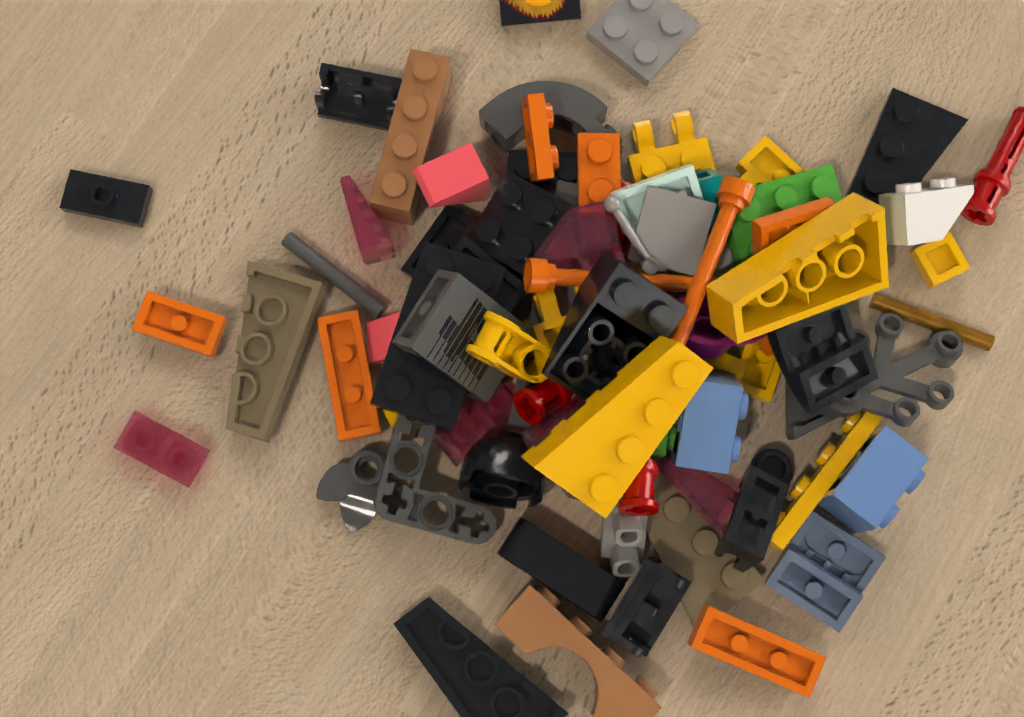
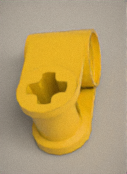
[465,311,551,383]

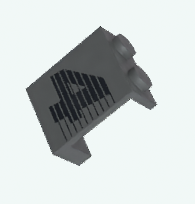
[392,269,532,403]

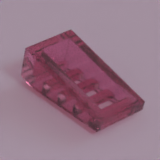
[340,175,396,265]
[657,452,739,533]

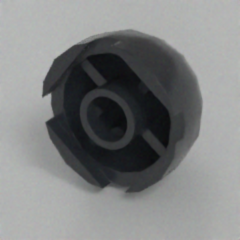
[458,431,546,509]

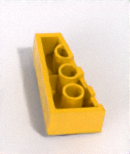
[706,192,889,344]
[521,335,713,519]

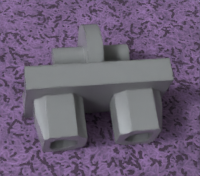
[599,499,648,577]

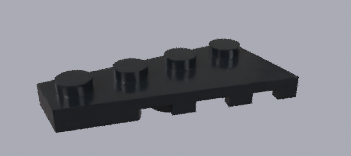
[845,88,969,204]
[393,597,569,717]

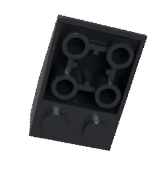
[541,250,689,400]

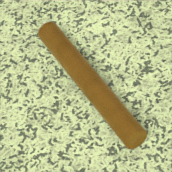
[869,292,995,351]

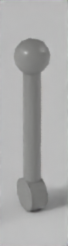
[604,195,659,275]

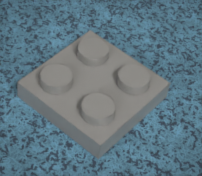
[586,0,699,87]

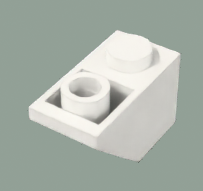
[879,177,974,246]

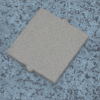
[627,185,717,276]

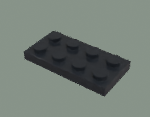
[370,241,506,432]

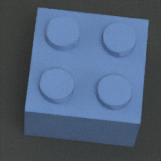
[668,371,749,474]
[818,425,929,534]

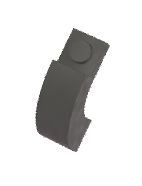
[479,81,623,159]

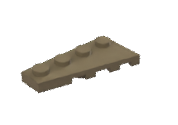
[225,261,327,443]
[646,458,764,628]

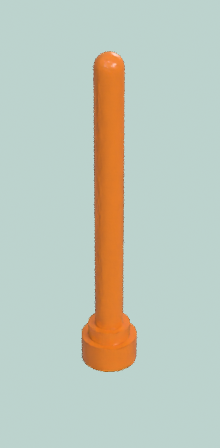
[670,176,756,346]
[523,258,719,294]

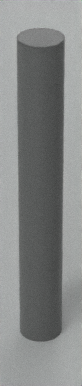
[281,232,387,319]

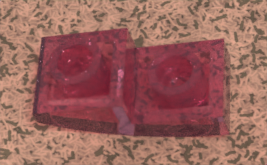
[433,382,514,467]
[113,411,210,488]

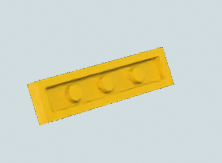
[769,410,884,552]

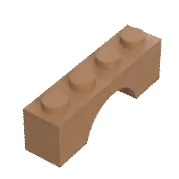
[369,49,453,226]
[494,585,662,717]

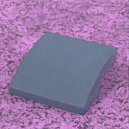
[765,510,886,632]

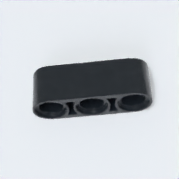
[497,517,625,622]

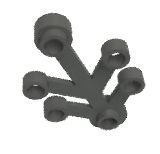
[826,313,963,427]

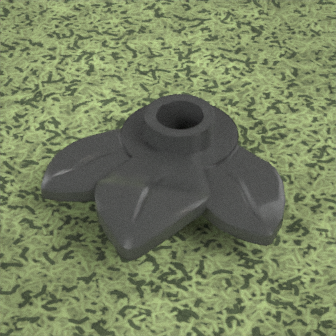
[316,448,402,532]

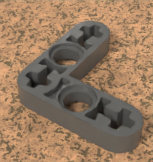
[373,414,497,544]

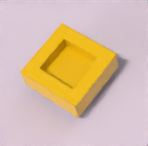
[909,232,971,290]

